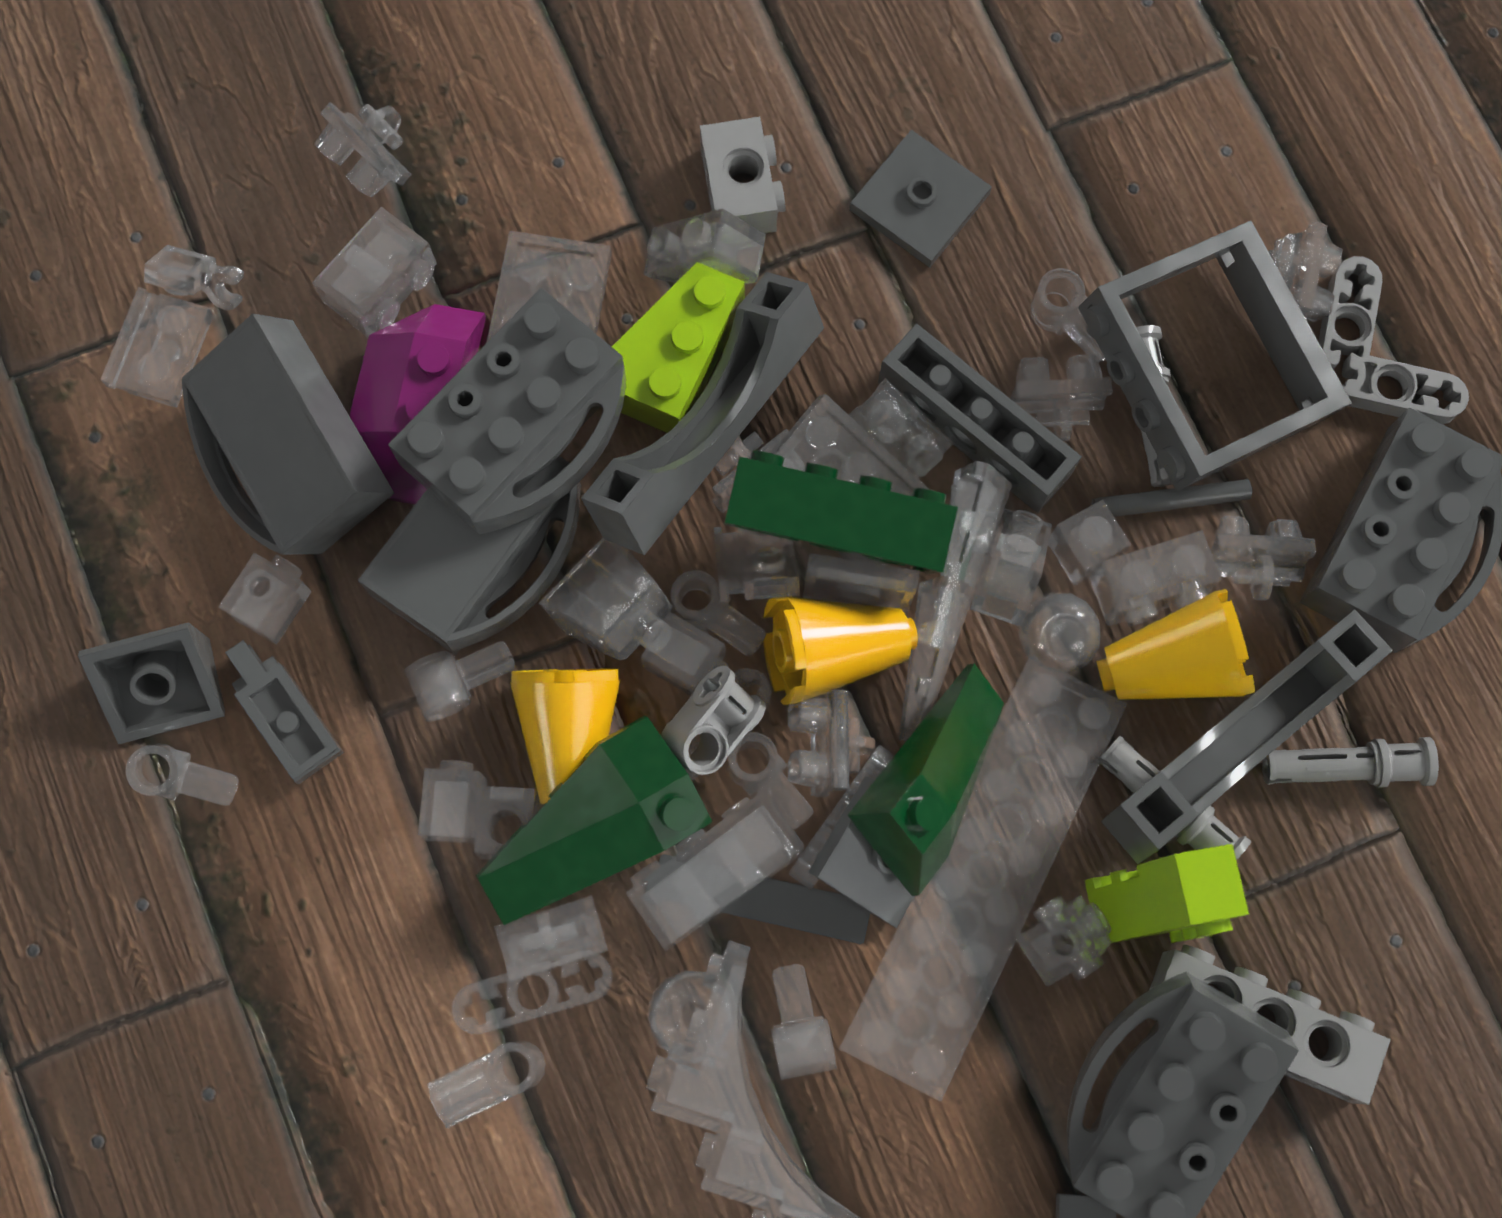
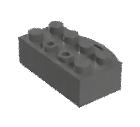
[388,288,626,534]
[182,313,395,555]
[1299,408,1502,653]
[358,456,581,655]
[1067,972,1299,1218]

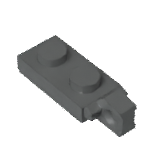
[225,640,344,784]

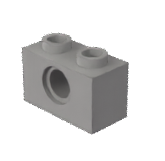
[700,117,785,241]

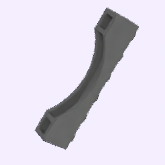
[581,272,824,555]
[1101,609,1393,865]

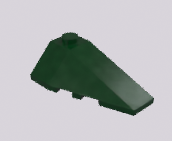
[847,663,1004,896]
[476,715,713,926]

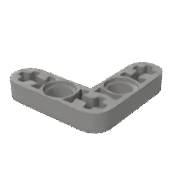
[1318,256,1469,425]

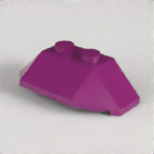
[349,304,486,505]

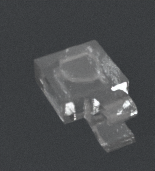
[144,245,244,310]

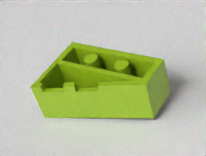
[612,262,745,433]
[1084,844,1249,946]

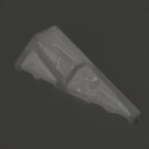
[899,461,1013,741]

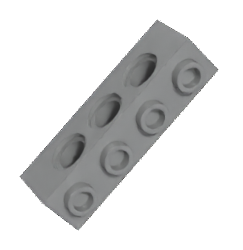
[1149,945,1391,1105]

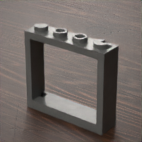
[1078,221,1352,491]

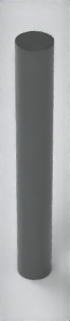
[1092,479,1252,519]

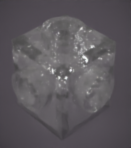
[1016,894,1112,987]

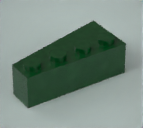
[724,450,958,574]

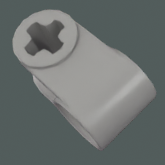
[661,666,766,775]

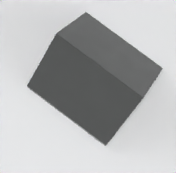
[78,622,225,745]

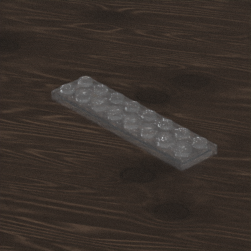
[839,656,1128,1102]

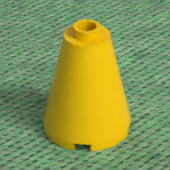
[1096,589,1255,700]
[763,596,918,705]
[510,668,620,804]

